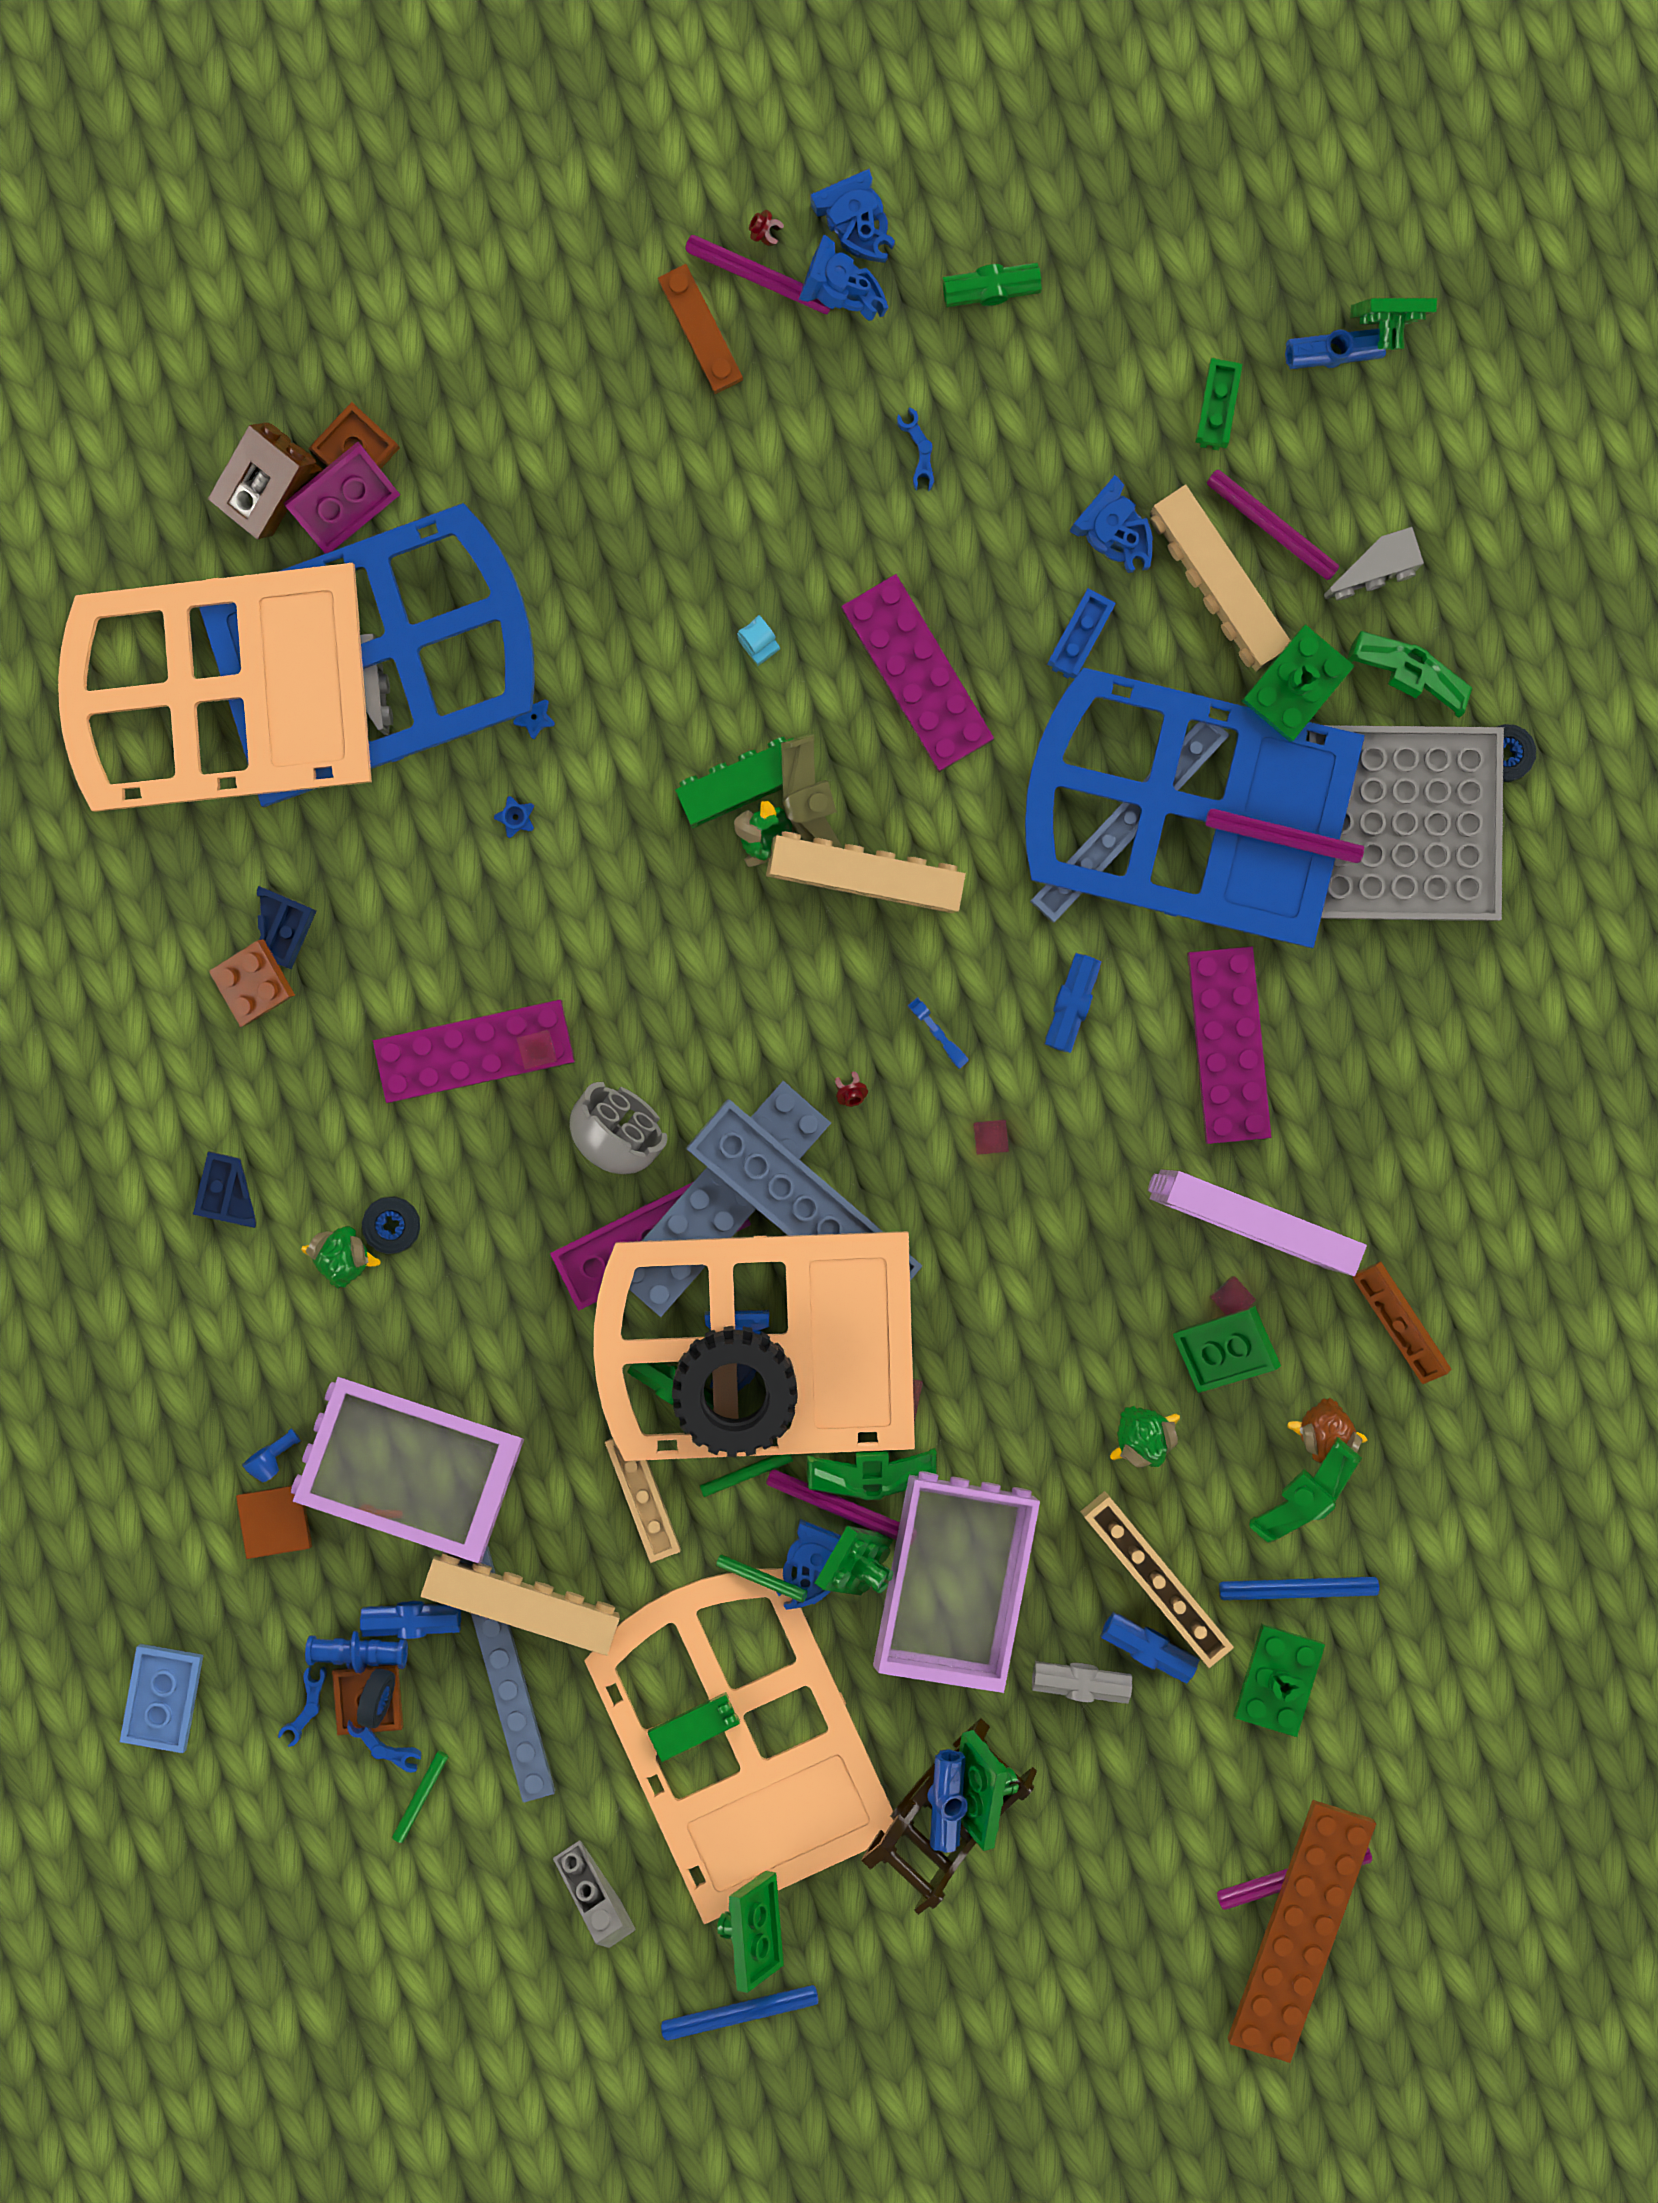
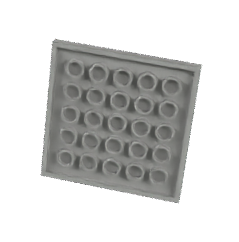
[1307,725,1504,921]

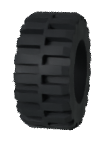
[672,1326,798,1458]

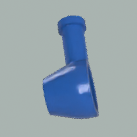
[242,1428,301,1483]

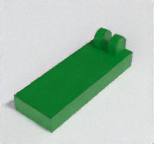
[1195,358,1243,451]
[648,1692,740,1762]

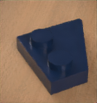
[257,886,317,969]
[193,1151,257,1228]

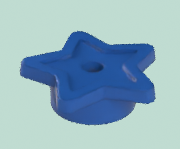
[513,699,555,739]
[494,796,534,838]

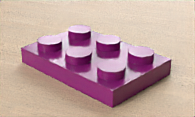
[283,442,400,554]

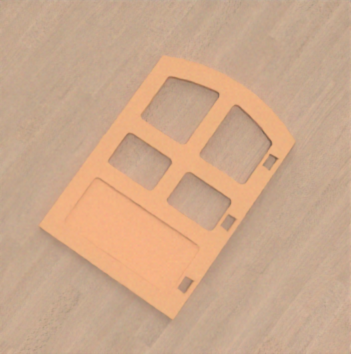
[58,563,372,812]
[594,1231,915,1461]
[584,1568,894,1925]

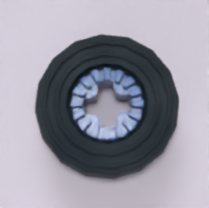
[1497,724,1536,782]
[362,1196,420,1254]
[357,1668,395,1728]

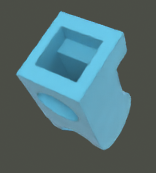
[737,615,781,666]

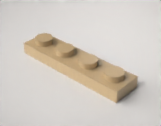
[605,1438,681,1563]

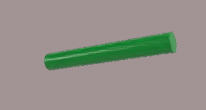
[700,1454,793,1497]
[716,1554,808,1603]
[392,1751,449,1843]

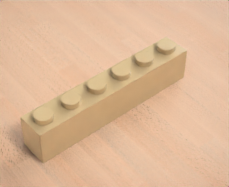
[1150,484,1291,672]
[766,832,966,913]
[1080,1491,1234,1668]
[420,1552,620,1656]

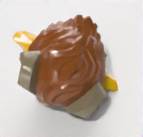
[1287,1398,1367,1463]

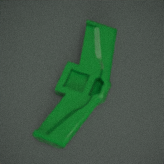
[1347,631,1472,718]
[1249,1436,1362,1543]
[807,1448,937,1500]

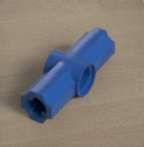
[1285,329,1386,370]
[1044,953,1101,1053]
[360,1601,461,1639]
[1100,1612,1200,1684]
[927,1749,968,1853]

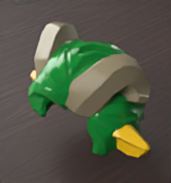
[734,801,793,867]
[301,1226,381,1289]
[1110,1406,1180,1468]

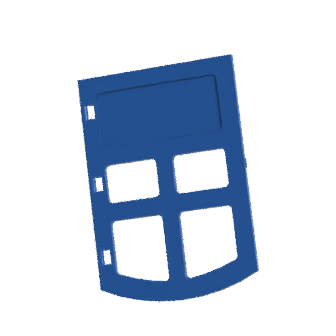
[199,503,535,807]
[1025,667,1365,948]

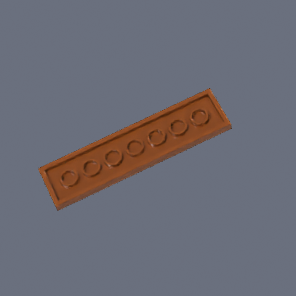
[1227,1800,1376,2063]

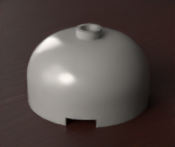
[570,1082,667,1174]

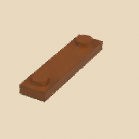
[658,264,743,394]
[1352,1261,1451,1385]

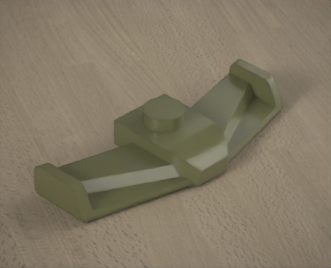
[781,733,843,848]

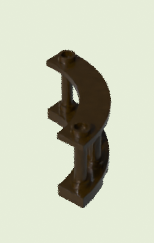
[861,1718,1037,1915]

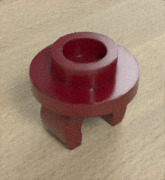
[749,210,784,246]
[835,1071,868,1107]

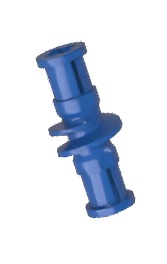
[305,1631,408,1674]

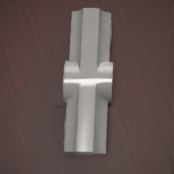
[1032,1661,1132,1704]

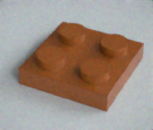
[209,939,295,1027]

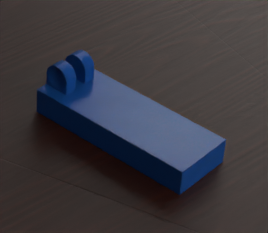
[1047,588,1116,679]

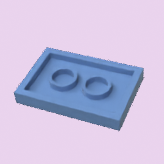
[120,1644,203,1753]

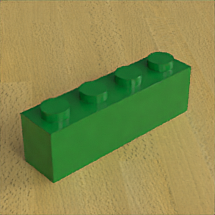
[675,737,793,829]

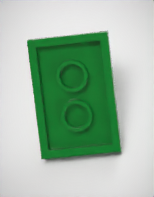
[1350,298,1437,350]
[1241,624,1354,742]
[1173,1306,1281,1393]
[814,1526,893,1596]
[1233,1623,1325,1737]
[959,1730,1019,1851]
[717,1871,784,1993]

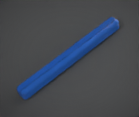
[1219,1577,1380,1600]
[661,1985,819,2041]

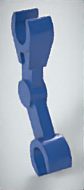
[897,408,934,491]
[908,997,969,1069]
[278,1665,327,1747]
[347,1720,422,1773]

